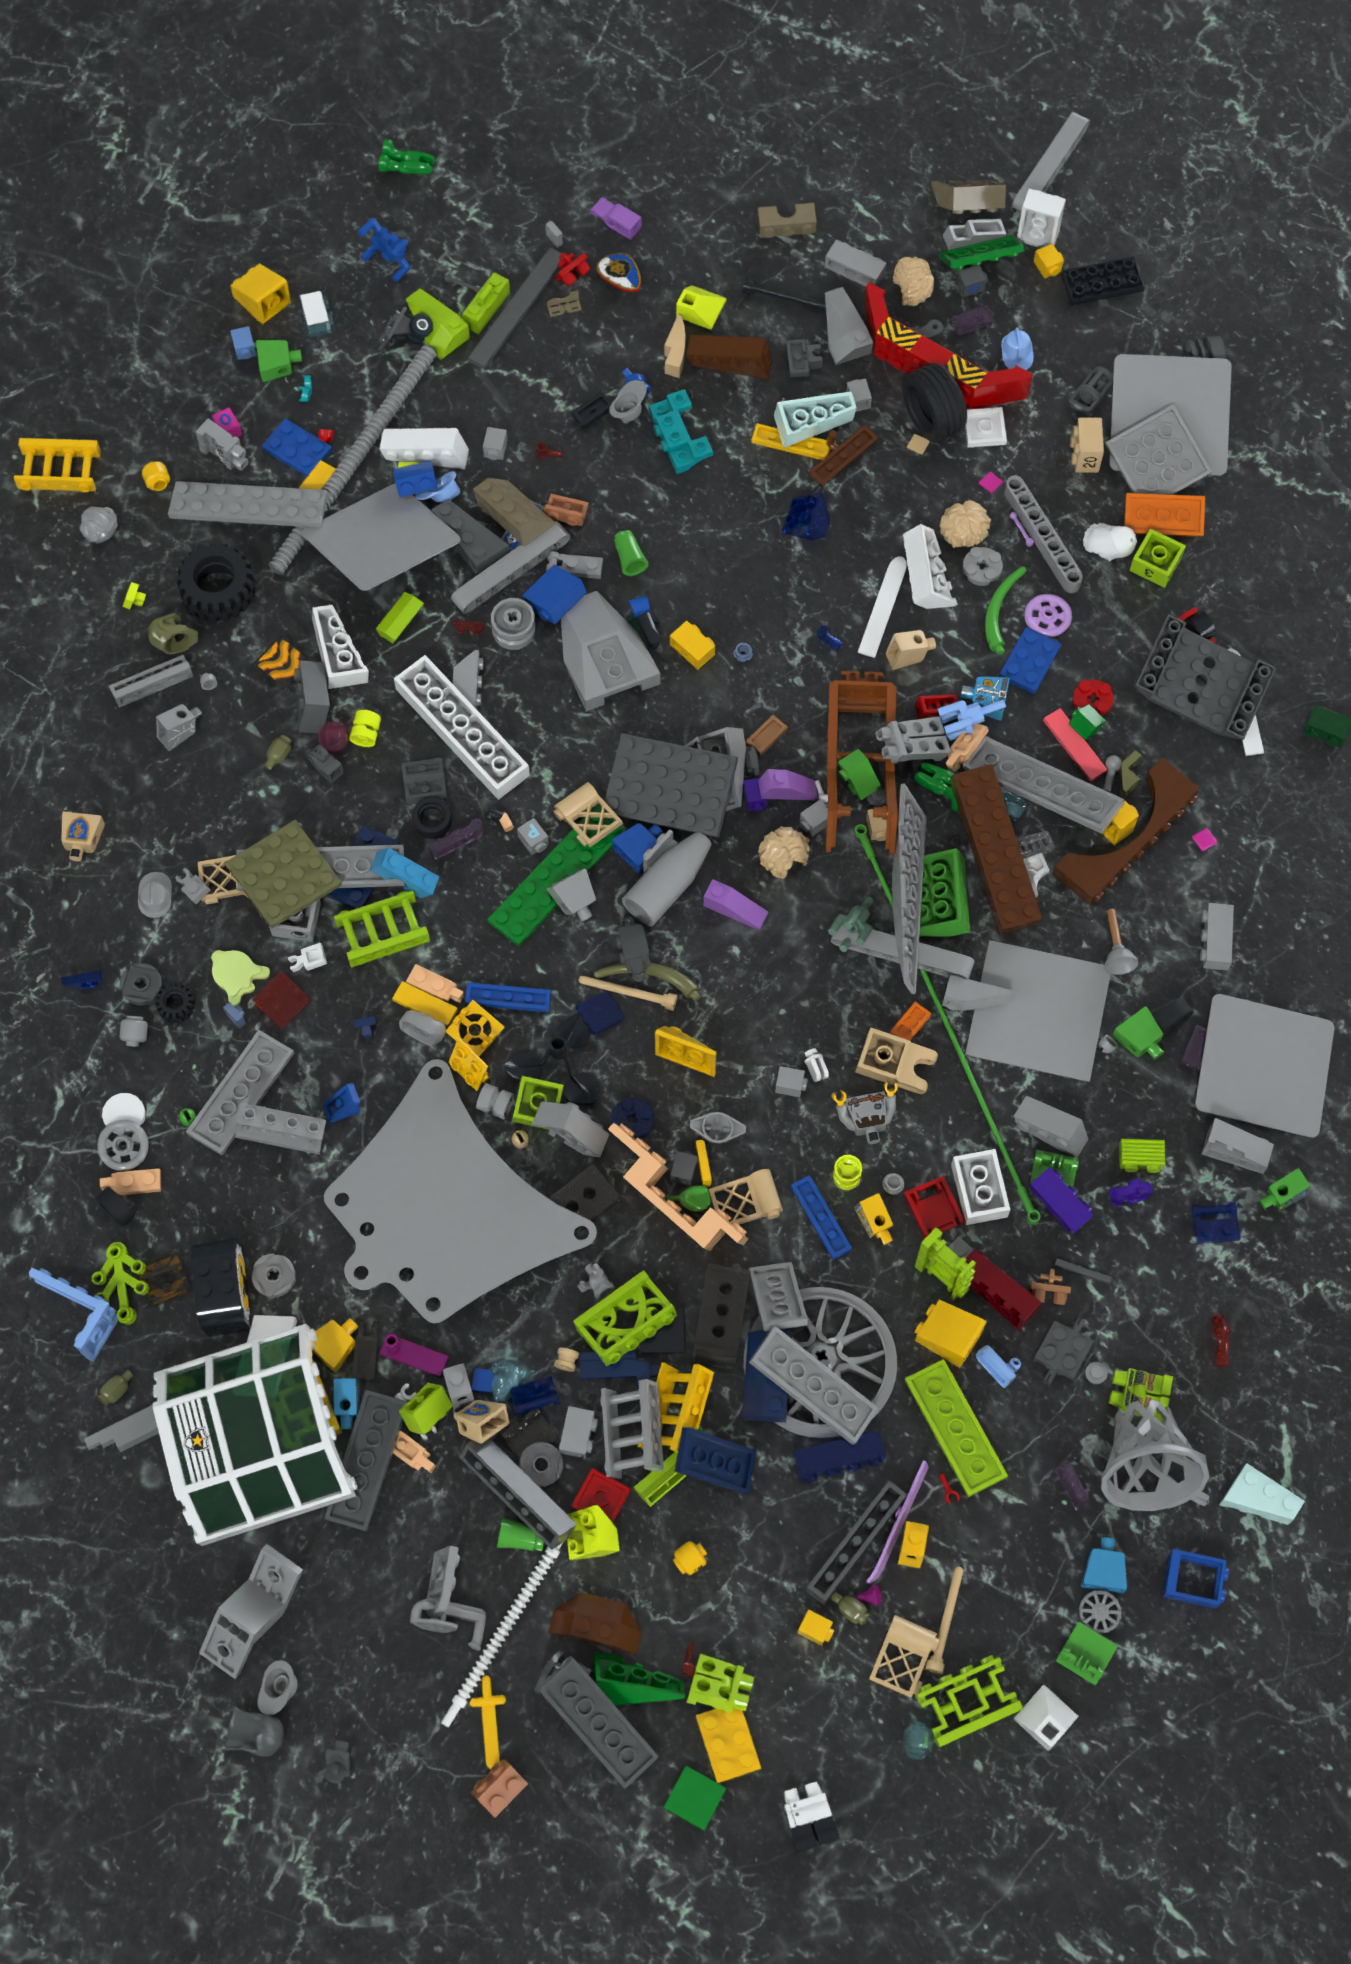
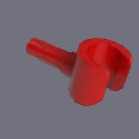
[939,1474,959,1504]

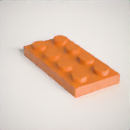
[1124,493,1205,537]

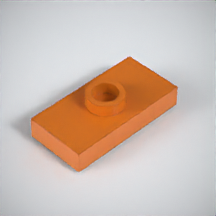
[889,1001,932,1041]

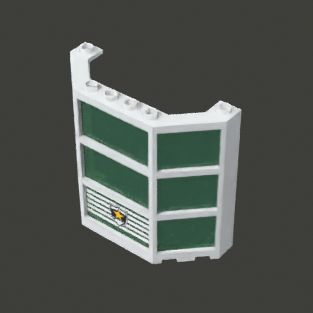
[153,1324,357,1546]

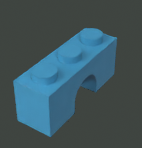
[370,848,439,899]

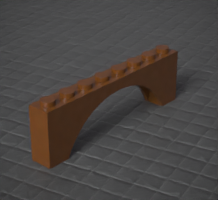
[1053,758,1200,905]

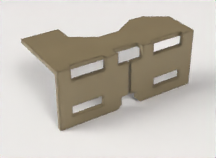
[547,290,582,317]

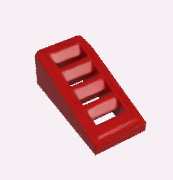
[915,694,958,719]

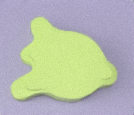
[211,950,270,1006]

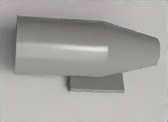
[622,830,712,927]

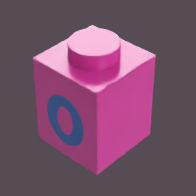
[212,408,242,438]

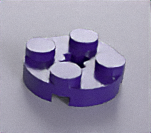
[1109,1179,1154,1206]

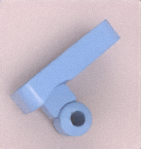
[976,1345,1021,1388]

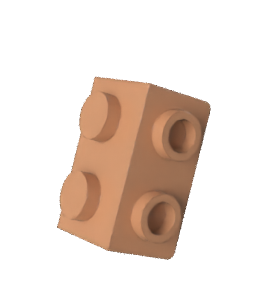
[544,494,589,526]
[471,1759,528,1818]

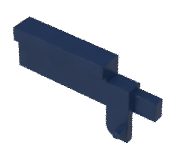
[580,1350,661,1389]

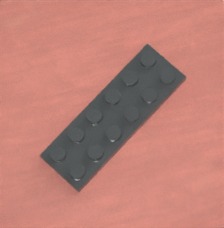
[324,1390,407,1532]
[537,1656,659,1789]

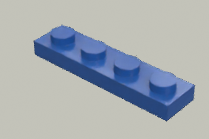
[465,982,551,1012]
[791,1175,852,1260]

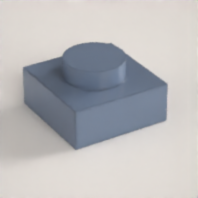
[223,1002,246,1029]

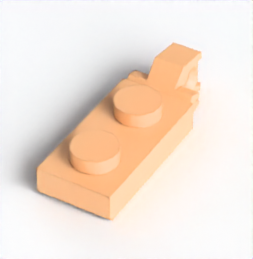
[946,723,989,772]
[406,964,464,1003]
[100,1169,161,1195]
[393,1430,436,1473]

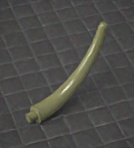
[594,963,701,1002]

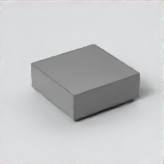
[546,221,563,248]

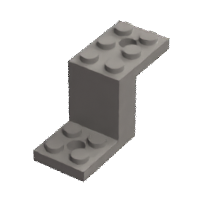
[199,1544,303,1679]

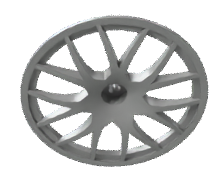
[744,1287,897,1438]

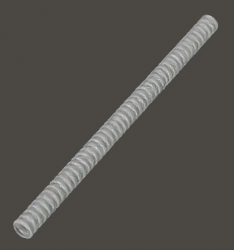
[269,345,437,574]

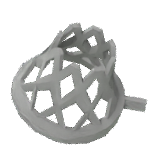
[1101,1400,1210,1511]

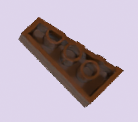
[686,335,773,380]

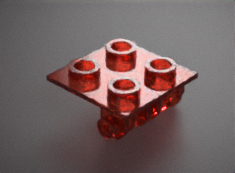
[252,970,311,1029]

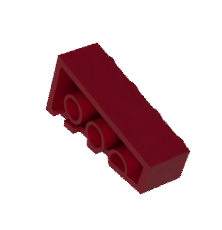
[965,1249,1042,1332]

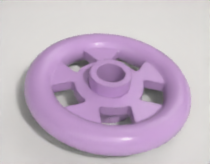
[1024,594,1072,637]

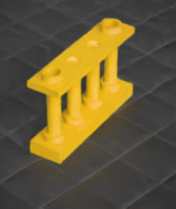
[14,438,101,492]
[638,1362,714,1453]

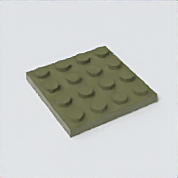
[225,820,342,929]

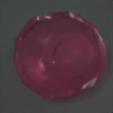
[318,722,349,752]

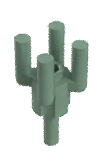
[828,897,873,952]

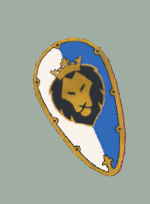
[596,253,641,292]

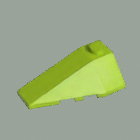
[406,288,470,360]

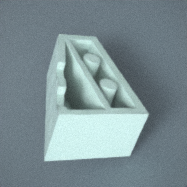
[1219,1463,1305,1525]

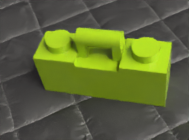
[462,272,510,334]

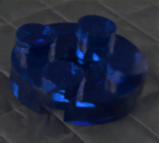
[611,1098,654,1139]

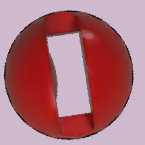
[318,429,334,443]

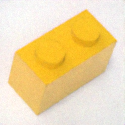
[670,621,715,670]
[1103,801,1139,846]

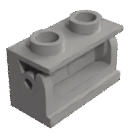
[559,1406,598,1459]

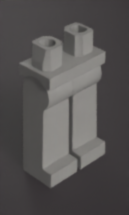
[875,717,951,764]

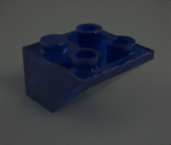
[782,491,831,541]

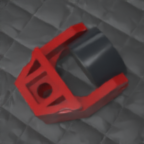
[1177,607,1216,643]

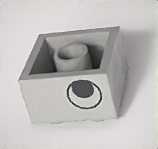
[269,899,321,942]

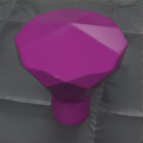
[857,1584,882,1606]

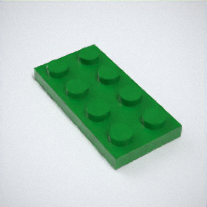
[940,235,1024,270]

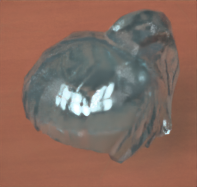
[491,1360,535,1402]

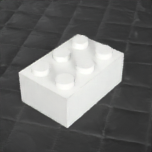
[1017,189,1066,248]
[951,1149,1010,1225]

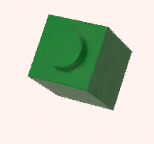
[1068,704,1106,740]

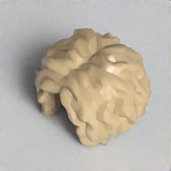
[893,257,934,306]
[940,501,991,548]
[758,826,810,879]

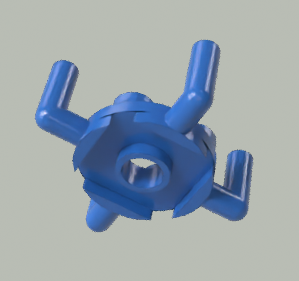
[357,218,410,283]

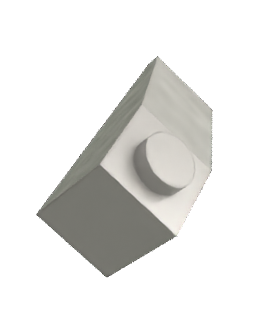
[942,974,1012,1011]

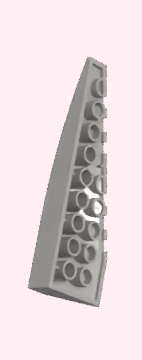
[892,784,927,994]

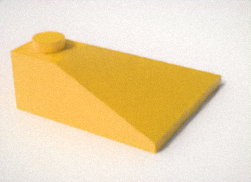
[655,1026,717,1077]

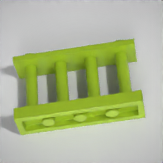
[334,890,430,968]

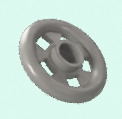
[97,1120,149,1171]

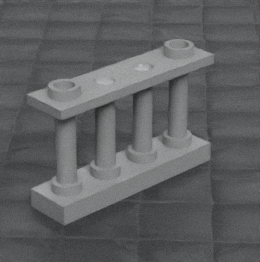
[600,1379,664,1480]

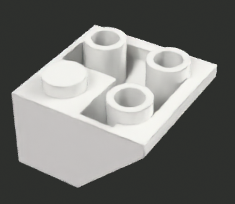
[1014,1684,1078,1751]

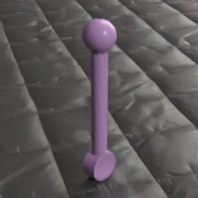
[1009,512,1034,547]

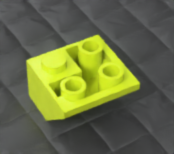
[676,285,727,330]
[567,1505,620,1560]

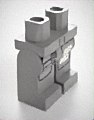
[196,418,249,471]

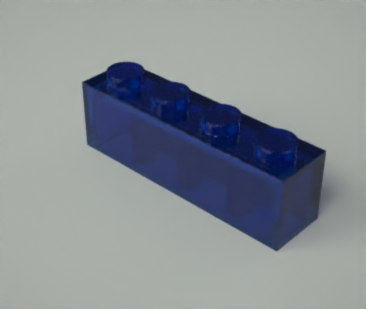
[792,1430,886,1483]

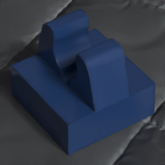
[354,1016,377,1038]

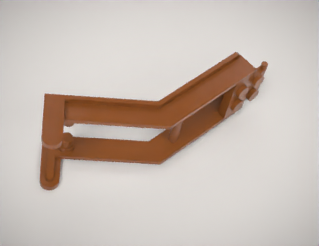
[826,671,898,855]

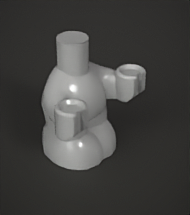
[577,1263,615,1300]

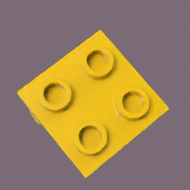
[448,1038,490,1091]

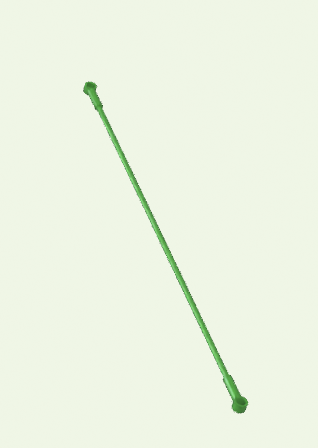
[854,824,1041,1225]

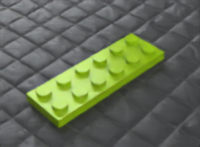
[904,1359,1008,1498]

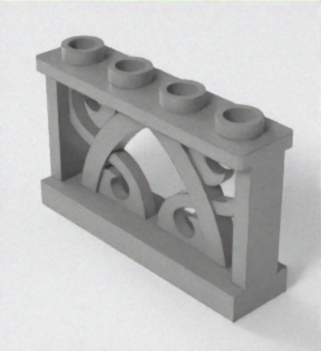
[235,1103,326,1155]

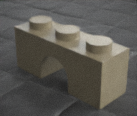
[757,203,817,238]

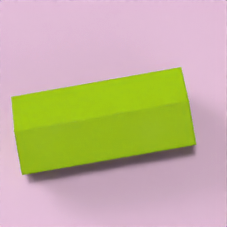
[376,592,424,644]
[634,1452,686,1507]

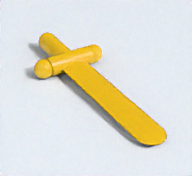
[470,1675,506,1769]

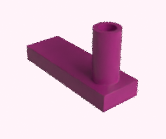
[379,1334,449,1378]

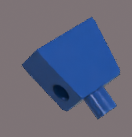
[612,823,663,874]

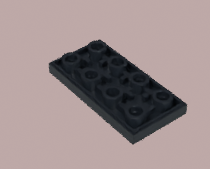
[1061,256,1145,306]

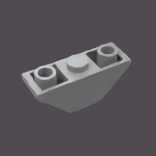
[453,650,484,710]

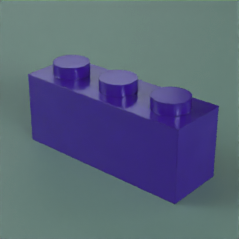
[1028,1167,1094,1235]

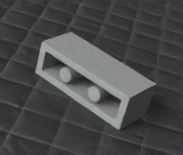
[825,239,887,287]
[1200,903,1234,970]

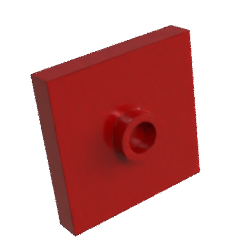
[571,1468,631,1523]

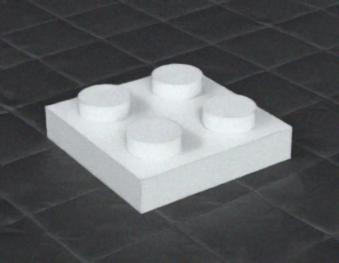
[965,407,1007,447]

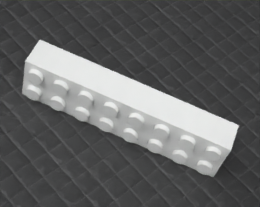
[394,655,530,800]

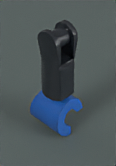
[627,595,660,649]

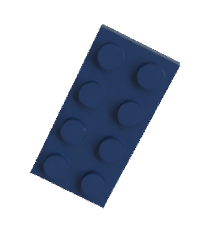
[326,825,400,909]
[674,1427,756,1494]

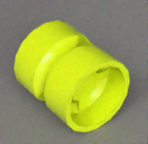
[349,710,381,747]
[833,1155,862,1190]

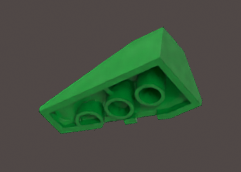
[590,1651,685,1705]

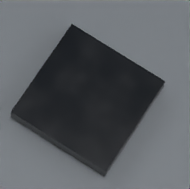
[640,1309,684,1354]

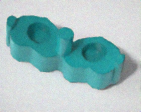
[299,375,312,402]

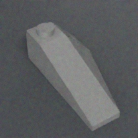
[825,287,873,365]
[698,727,746,811]

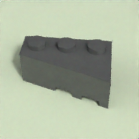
[294,661,330,734]

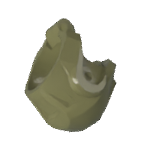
[148,613,198,654]

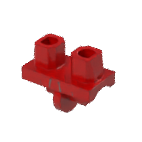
[555,253,591,287]

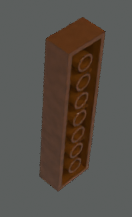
[950,764,1042,935]

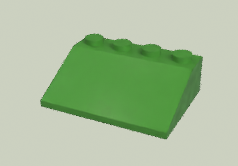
[919,848,970,937]

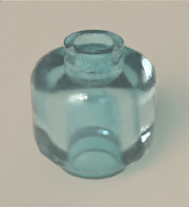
[902,1722,934,1759]

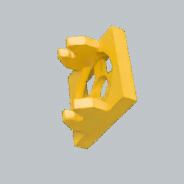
[445,1000,505,1057]

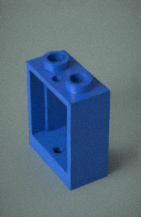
[1163,1549,1229,1609]

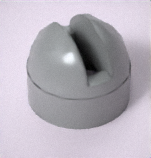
[200,673,217,690]
[1099,1035,1118,1053]

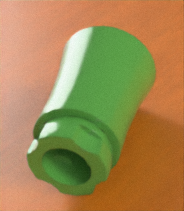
[614,530,649,576]
[497,1517,544,1551]

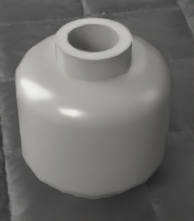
[119,1016,148,1047]

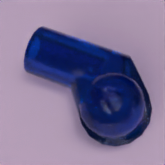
[817,625,843,650]

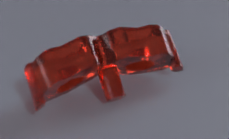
[453,620,485,635]

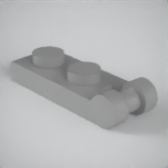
[546,551,603,579]

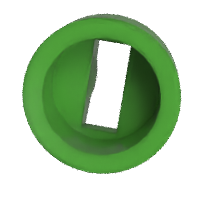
[179,1108,197,1126]

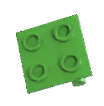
[1029,1150,1079,1190]
[1056,1621,1118,1686]

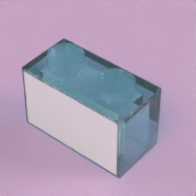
[299,290,334,337]

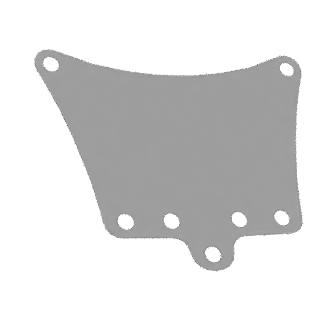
[324,1059,597,1323]

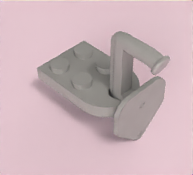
[410,1546,486,1651]

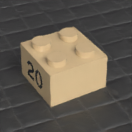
[1070,418,1104,472]

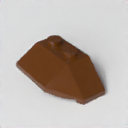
[548,1592,642,1655]

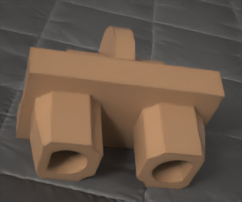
[1029,1268,1071,1305]

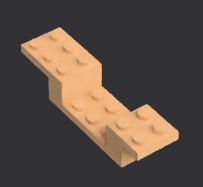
[608,1123,749,1251]

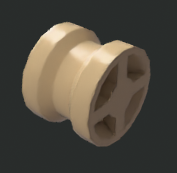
[554,1347,579,1372]

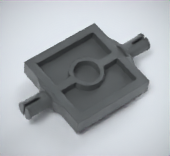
[1034,1317,1094,1385]

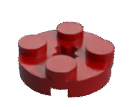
[1072,680,1114,716]

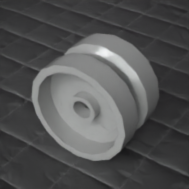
[491,598,536,650]

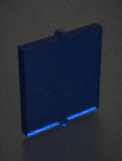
[576,990,625,1035]

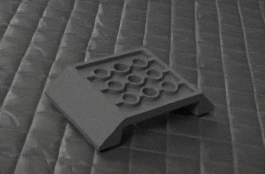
[1135,614,1276,740]

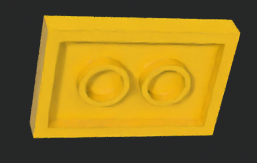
[696,1708,761,1784]

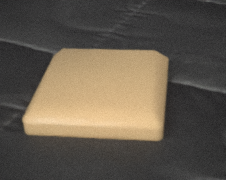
[907,434,930,455]

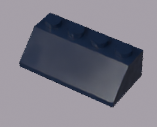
[742,1329,792,1423]

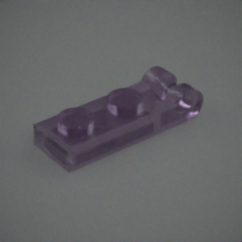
[430,818,484,860]

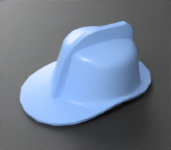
[1001,327,1034,370]
[415,471,460,503]

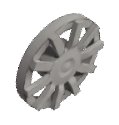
[1079,1590,1122,1634]

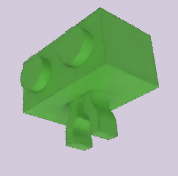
[838,749,881,800]

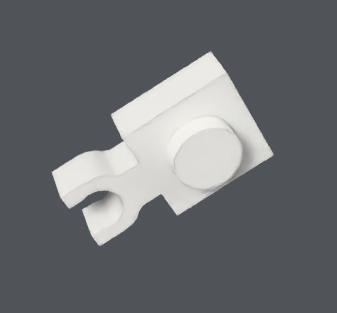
[288,943,327,972]

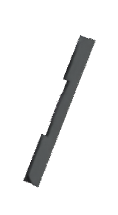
[1054,1258,1112,1284]

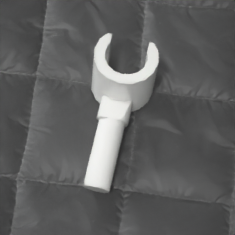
[815,780,828,806]

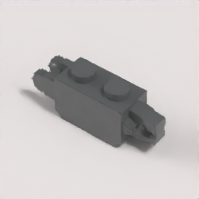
[615,917,651,982]

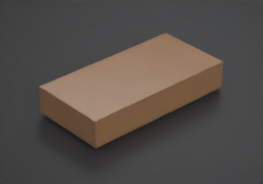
[746,715,788,756]

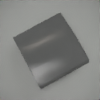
[401,758,447,804]

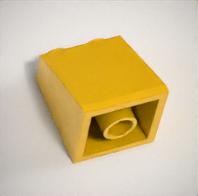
[230,263,291,325]
[914,1299,987,1368]

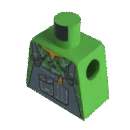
[1259,1168,1311,1211]

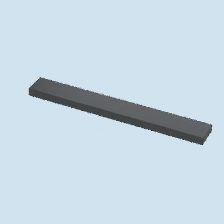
[468,247,561,370]

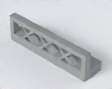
[109,655,193,708]

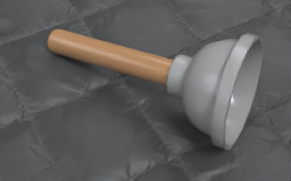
[1104,909,1138,975]

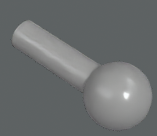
[1103,755,1122,793]

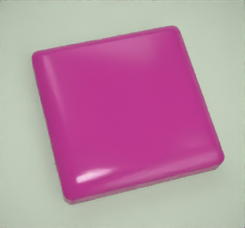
[979,472,1003,494]
[1192,828,1217,851]

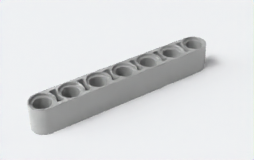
[1012,112,1090,212]
[1004,476,1083,593]
[451,521,570,614]
[831,925,974,979]

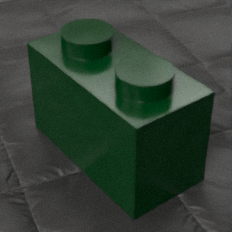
[1303,705,1351,748]

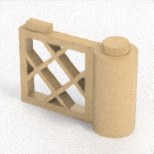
[554,782,623,847]
[198,855,249,905]
[709,1169,783,1225]
[869,1615,940,1698]

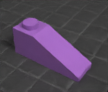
[758,769,818,800]
[703,879,768,931]

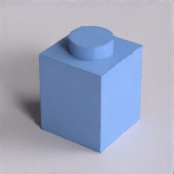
[230,326,256,360]

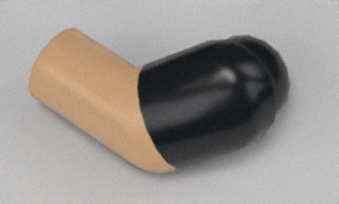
[485,807,514,832]

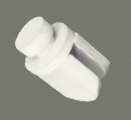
[804,1048,829,1082]

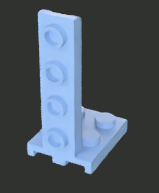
[29,1268,118,1362]

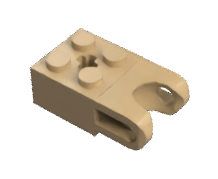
[855,1028,938,1094]

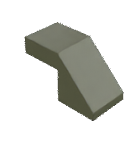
[1119,750,1141,799]

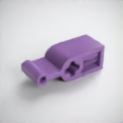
[591,197,642,240]

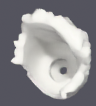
[1083,523,1137,561]

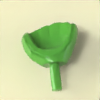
[667,1186,711,1212]

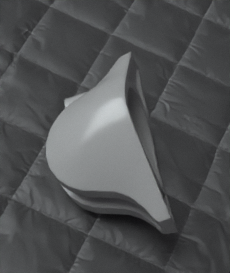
[690,1112,746,1143]

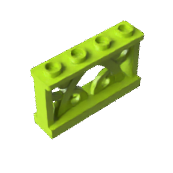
[573,1270,677,1366]

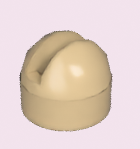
[512,1130,529,1149]

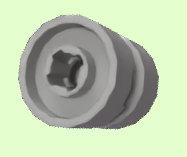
[476,1083,515,1119]

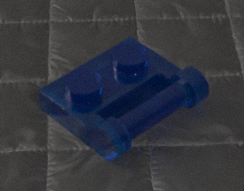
[1191,1202,1241,1244]
[509,1376,560,1416]

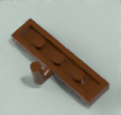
[808,425,878,488]

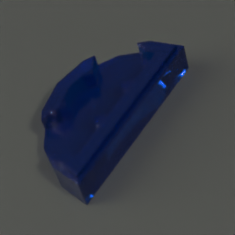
[61,970,103,989]

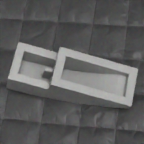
[943,219,1006,250]

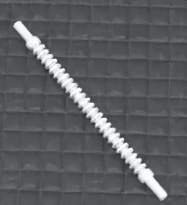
[441,1542,564,1728]

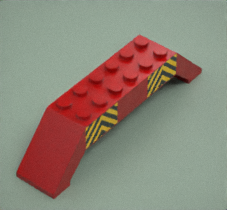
[864,282,1033,409]

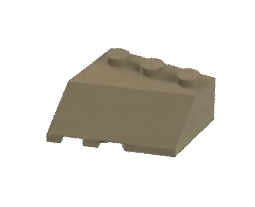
[931,180,1006,214]

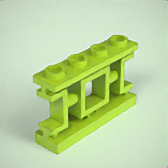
[915,1227,976,1301]
[915,1655,1023,1747]

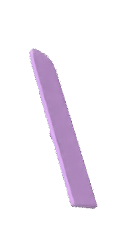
[866,1460,929,1583]

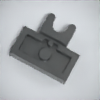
[786,339,823,378]

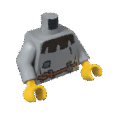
[831,1081,898,1144]

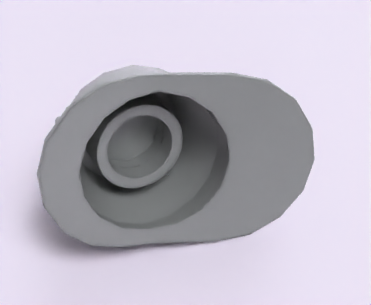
[609,380,646,424]
[138,872,172,918]
[258,1660,298,1715]

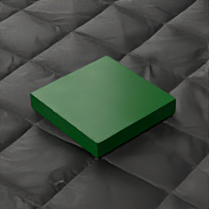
[664,1766,726,1831]

